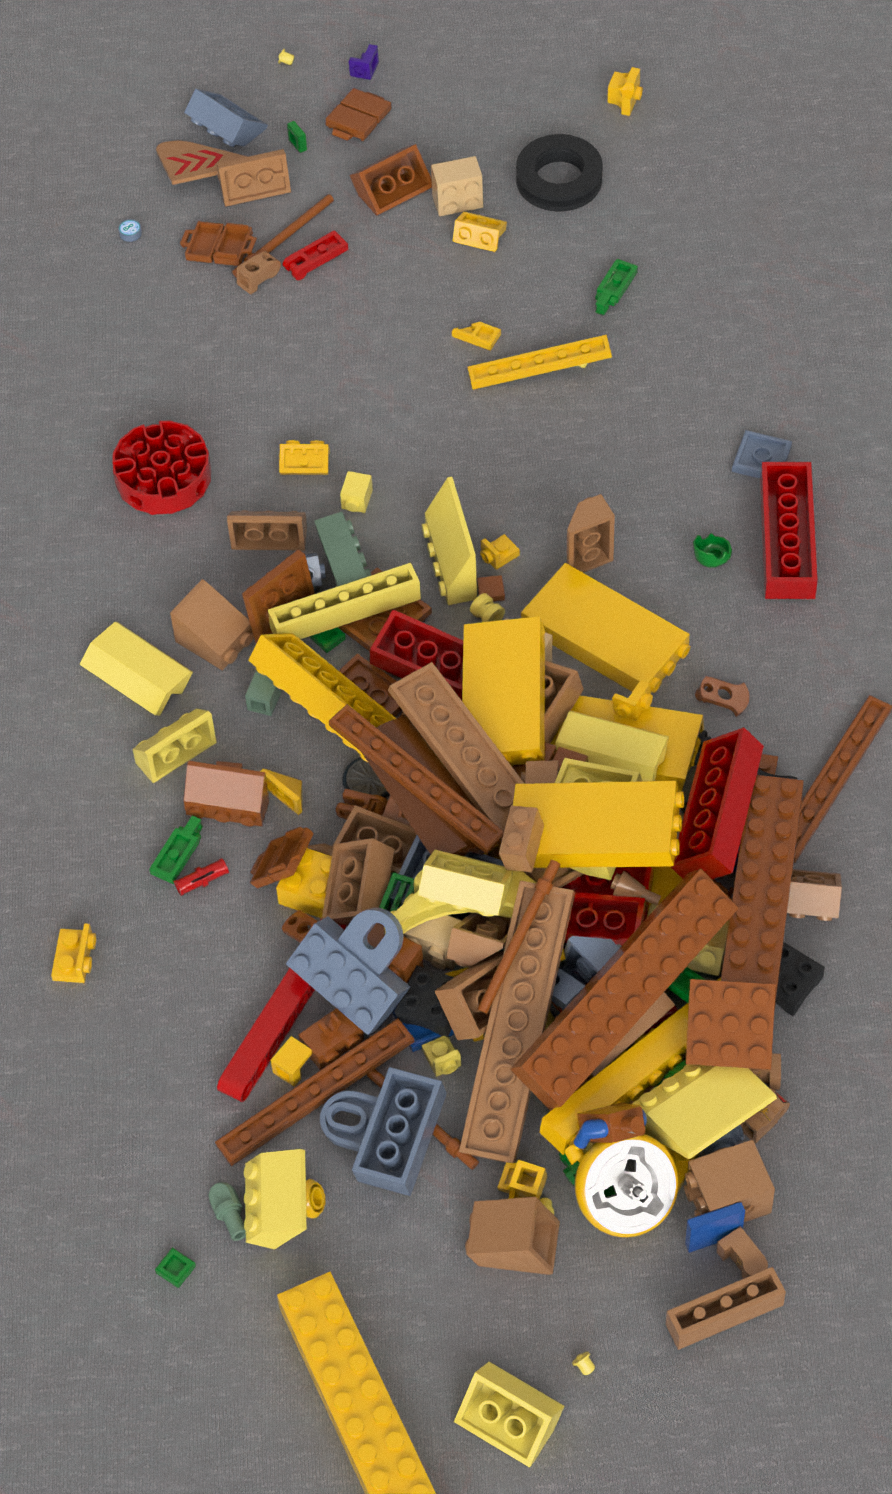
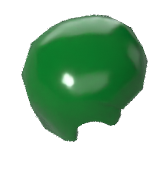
[693,533,732,568]

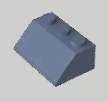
[184,88,268,147]
[559,936,621,986]

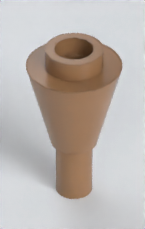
[610,871,661,906]

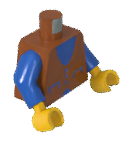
[565,1102,647,1165]

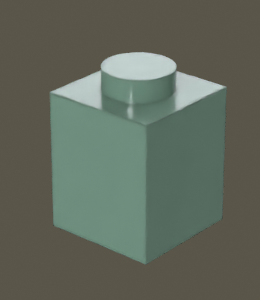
[245,672,282,716]

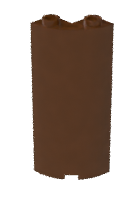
[361,714,484,857]

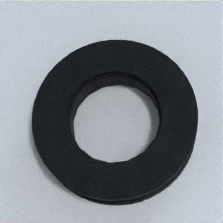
[516,134,603,212]

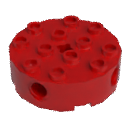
[112,420,211,515]

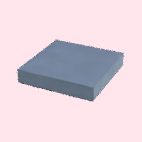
[732,430,792,478]

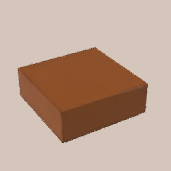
[477,575,505,602]

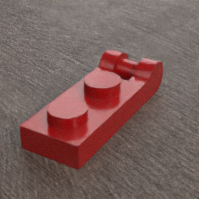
[282,230,348,281]

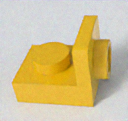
[480,534,520,570]

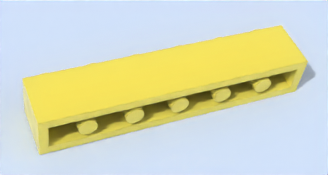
[268,563,421,639]

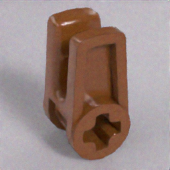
[336,789,388,820]

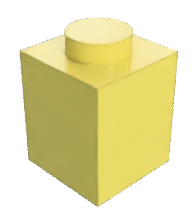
[340,471,373,513]

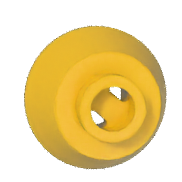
[306,1179,325,1218]

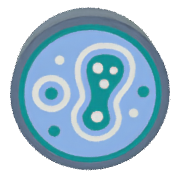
[118,219,142,242]

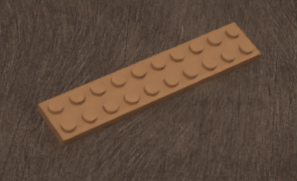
[388,662,583,888]
[459,881,575,1163]

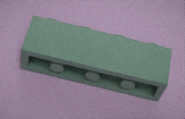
[314,512,371,587]

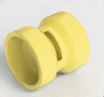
[470,593,505,622]

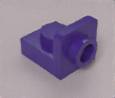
[349,44,379,80]

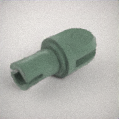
[208,1182,246,1241]

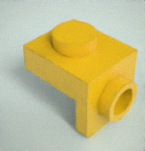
[612,679,653,721]

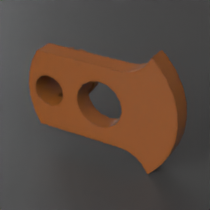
[695,676,749,717]
[282,910,318,943]

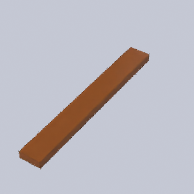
[794,695,892,863]
[328,704,504,854]
[215,1018,415,1166]

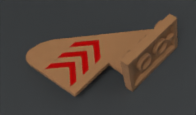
[156,140,291,207]

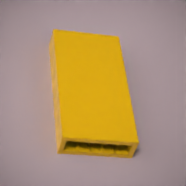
[521,563,691,693]
[462,616,545,765]
[550,696,704,791]
[513,781,684,868]

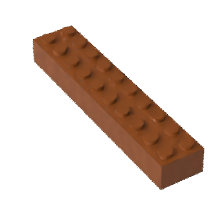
[721,775,804,1013]
[510,869,739,1109]

